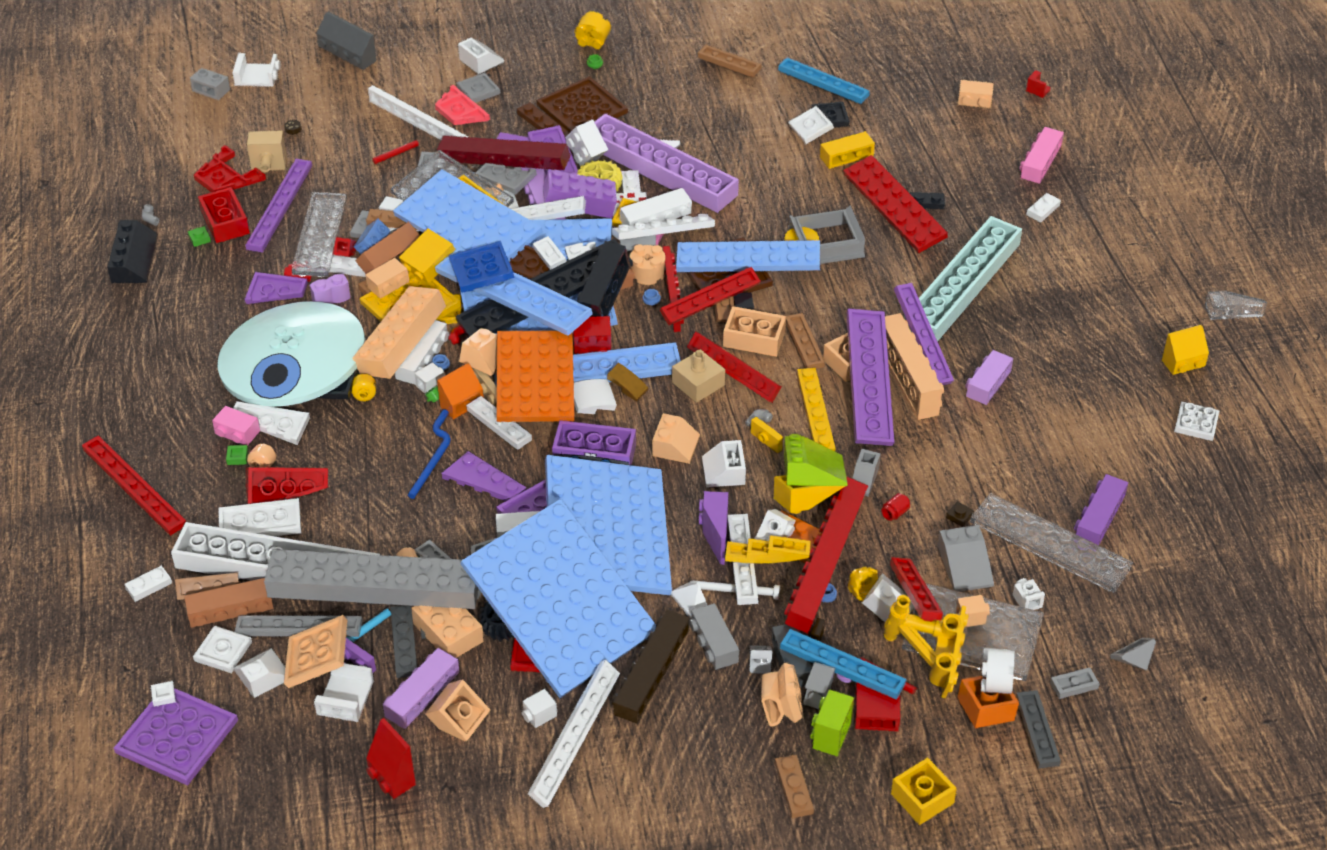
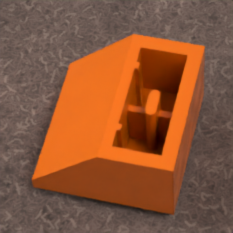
[437,363,484,419]

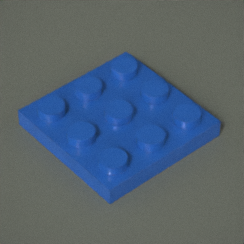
[449,241,515,293]

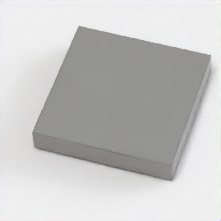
[456,73,500,103]

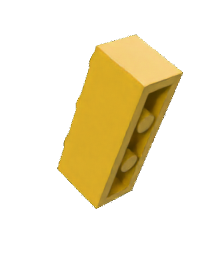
[820,131,875,169]

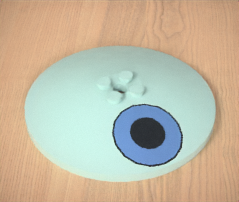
[218,301,366,407]

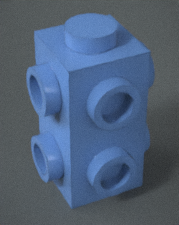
[354,219,391,254]

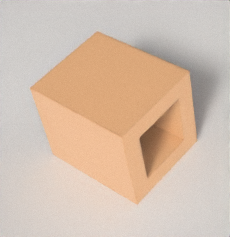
[956,595,990,627]

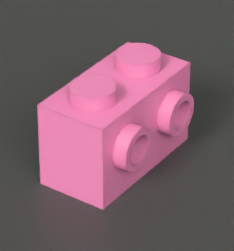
[212,406,260,446]

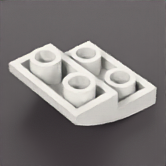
[574,379,617,415]

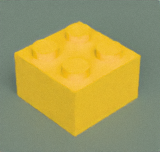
[891,758,957,825]

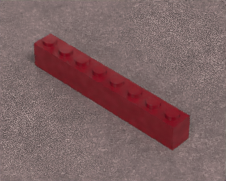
[437,135,571,170]

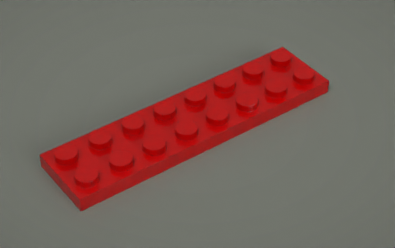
[843,155,948,253]

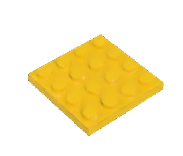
[359,272,461,322]

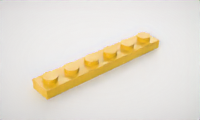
[797,368,836,451]

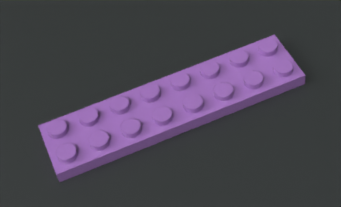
[846,309,894,446]

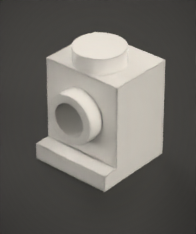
[1013,578,1045,613]

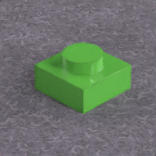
[188,226,211,247]
[226,445,248,465]

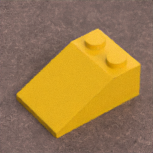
[774,475,845,514]

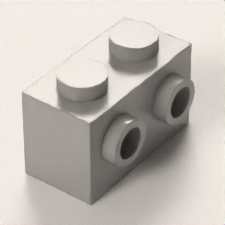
[190,68,230,100]

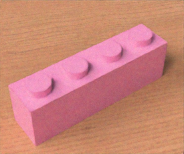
[1020,127,1064,184]

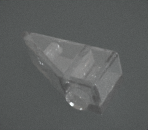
[1205,291,1267,320]

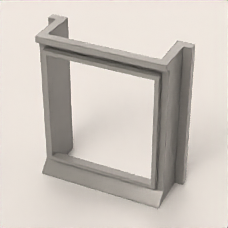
[788,206,865,264]

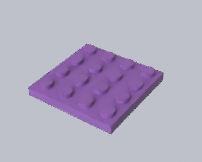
[114,688,238,786]

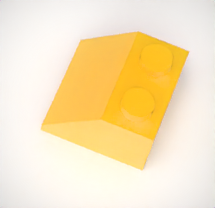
[1162,325,1209,375]

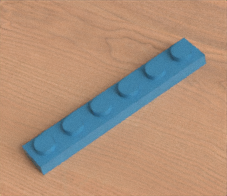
[778,58,870,104]
[780,629,906,700]

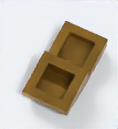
[607,363,648,402]

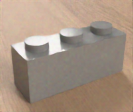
[690,603,739,670]

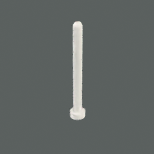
[689,580,780,600]

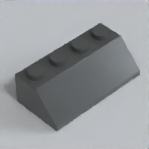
[316,11,377,70]

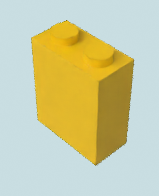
[399,228,455,284]

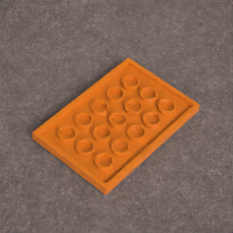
[497,331,574,422]

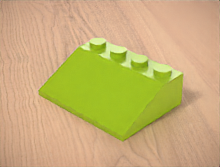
[784,434,847,486]

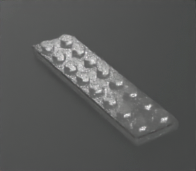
[292,192,347,277]
[970,493,1133,593]

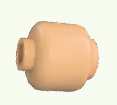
[247,444,276,467]

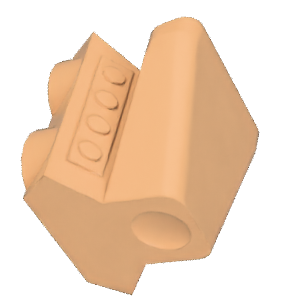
[761,663,803,727]

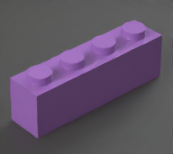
[1074,474,1129,548]

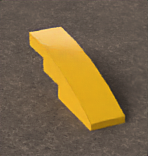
[725,535,811,563]

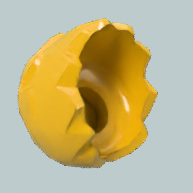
[848,567,879,602]

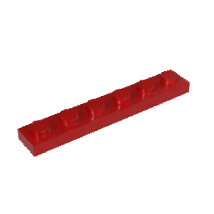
[663,246,684,332]
[660,267,761,326]
[687,331,782,403]
[890,557,943,622]

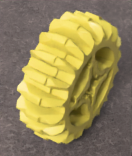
[577,160,622,192]

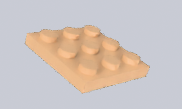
[284,615,347,688]

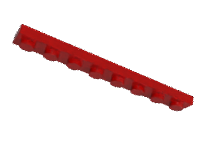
[82,436,186,536]

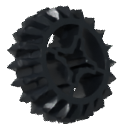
[478,602,515,642]

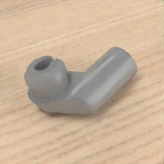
[142,204,160,226]
[745,409,773,428]

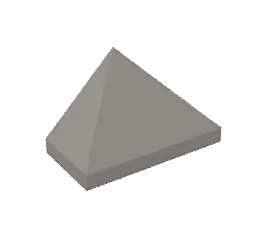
[1110,638,1156,670]

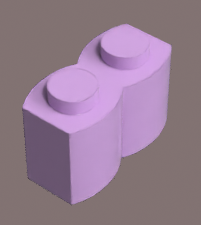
[310,274,350,304]

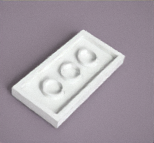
[219,498,301,536]

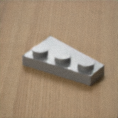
[475,163,537,195]

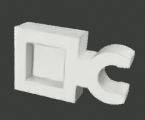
[565,242,596,261]

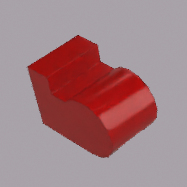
[333,237,356,257]

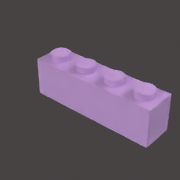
[383,648,459,729]

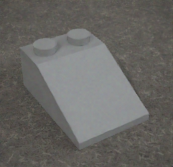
[937,525,994,592]

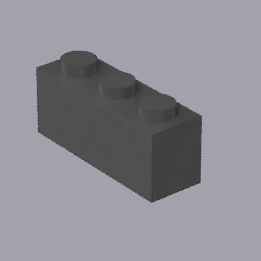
[771,624,814,687]

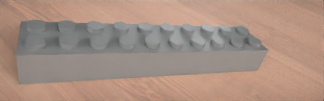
[264,549,479,609]

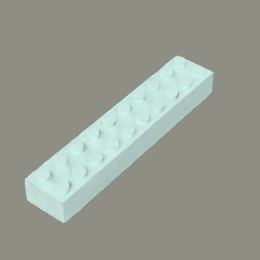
[904,216,1022,342]

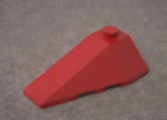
[246,467,328,504]

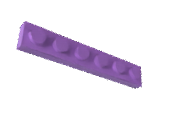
[894,283,954,385]

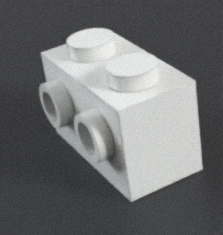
[755,509,796,541]

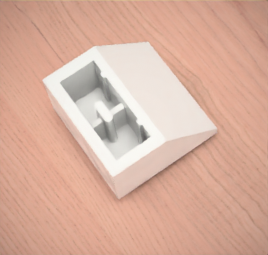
[458,38,504,74]
[702,440,746,487]

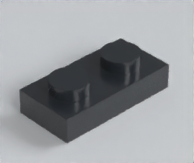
[910,192,945,209]

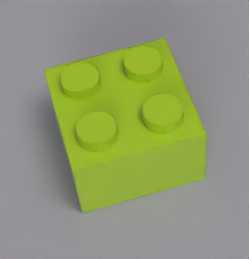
[811,690,854,757]

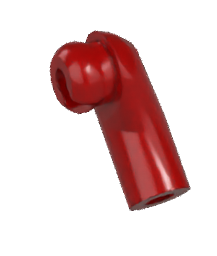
[448,326,465,345]

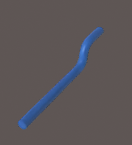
[408,409,451,499]

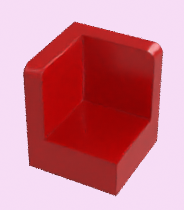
[1026,70,1051,98]

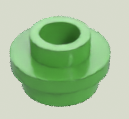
[587,54,603,69]
[425,386,439,403]

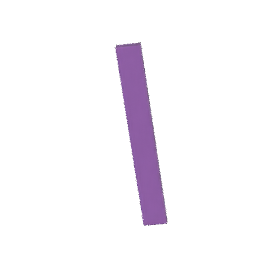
[246,159,312,252]

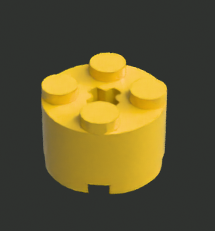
[575,12,611,49]

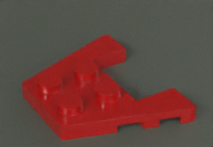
[194,145,266,193]

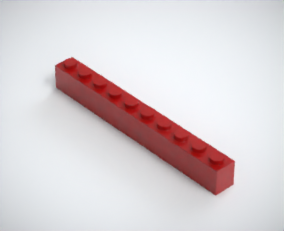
[784,476,868,634]

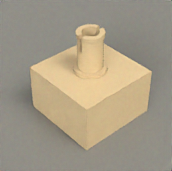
[247,131,287,172]
[672,349,725,403]

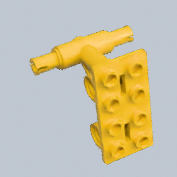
[884,595,969,698]

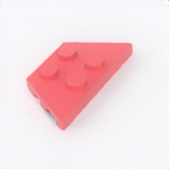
[435,85,490,125]

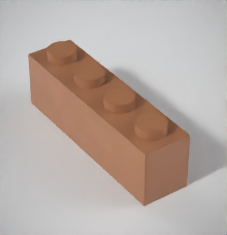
[355,222,420,274]
[184,578,274,628]

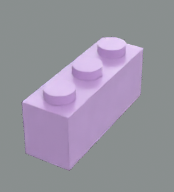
[965,350,1013,405]

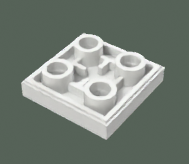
[1174,402,1219,441]

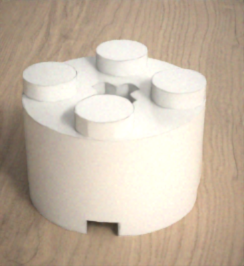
[981,648,1015,694]

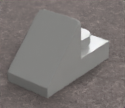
[749,645,772,673]
[803,662,836,709]

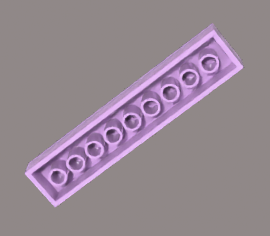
[594,114,739,213]

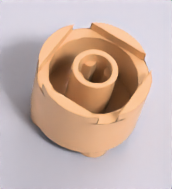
[630,244,665,285]

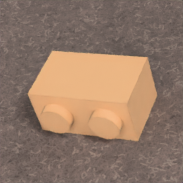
[958,80,994,108]
[365,258,410,299]

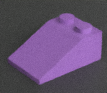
[699,491,728,565]

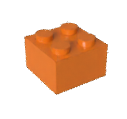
[957,676,1019,728]

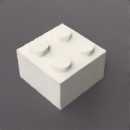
[565,120,608,167]

